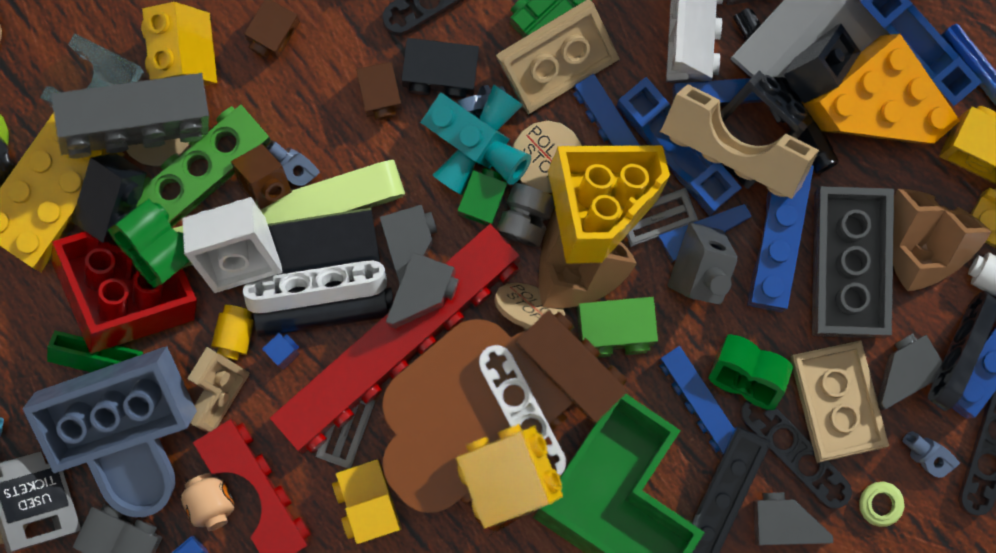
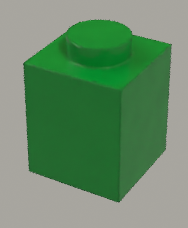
[458,168,507,226]

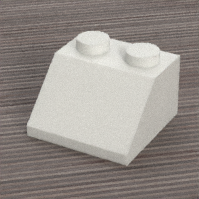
[182,197,283,293]

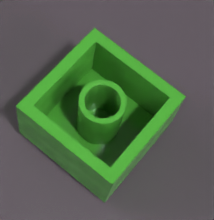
[576,297,658,358]

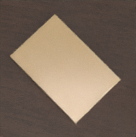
[496,0,620,115]
[789,340,889,463]

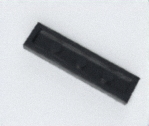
[691,426,771,553]

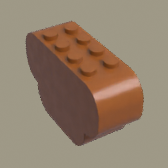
[383,319,573,513]

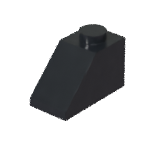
[783,23,861,104]

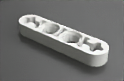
[243,260,387,313]
[479,345,566,476]

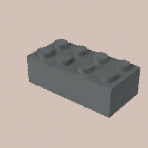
[51,73,209,159]
[812,186,894,338]

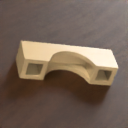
[660,84,819,199]

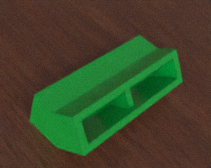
[47,330,143,373]

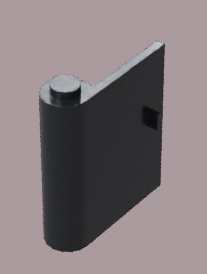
[254,208,394,337]

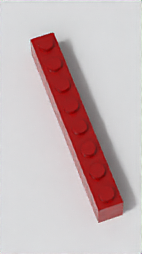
[269,223,521,454]

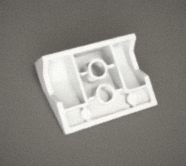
[666,0,723,83]

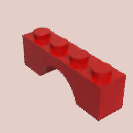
[193,419,311,553]

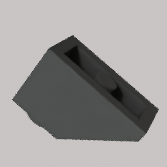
[380,205,437,284]
[386,252,459,328]
[877,333,942,411]
[753,492,833,545]

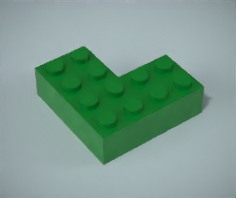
[533,394,705,553]

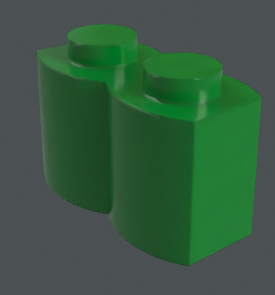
[108,199,190,288]
[708,334,794,410]

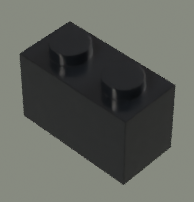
[402,38,479,99]
[71,153,147,243]

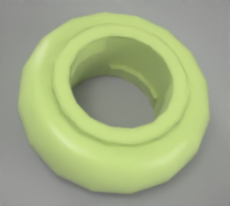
[859,481,905,527]

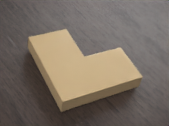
[187,347,250,433]

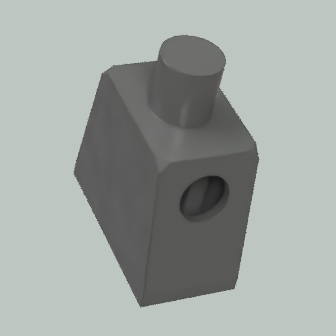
[667,222,737,304]

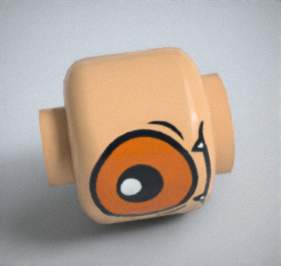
[181,473,235,531]

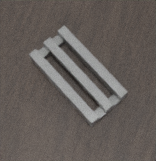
[626,188,698,247]
[316,400,376,469]

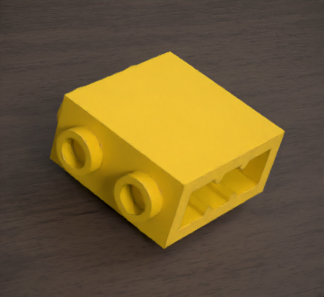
[141,2,217,86]
[456,424,563,529]

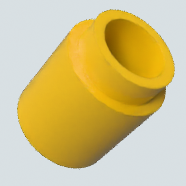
[211,305,254,360]

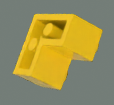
[332,459,402,544]

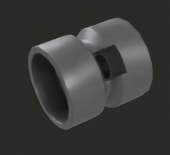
[496,183,555,248]

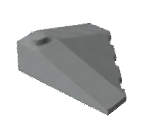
[730,0,890,78]

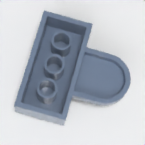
[23,346,197,517]

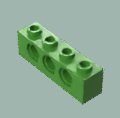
[137,105,272,228]

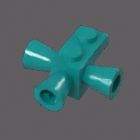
[420,84,531,195]

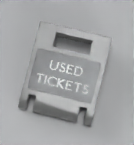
[0,452,81,553]

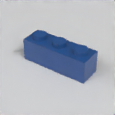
[262,333,300,370]

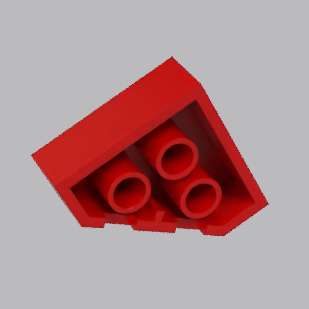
[52,231,197,354]

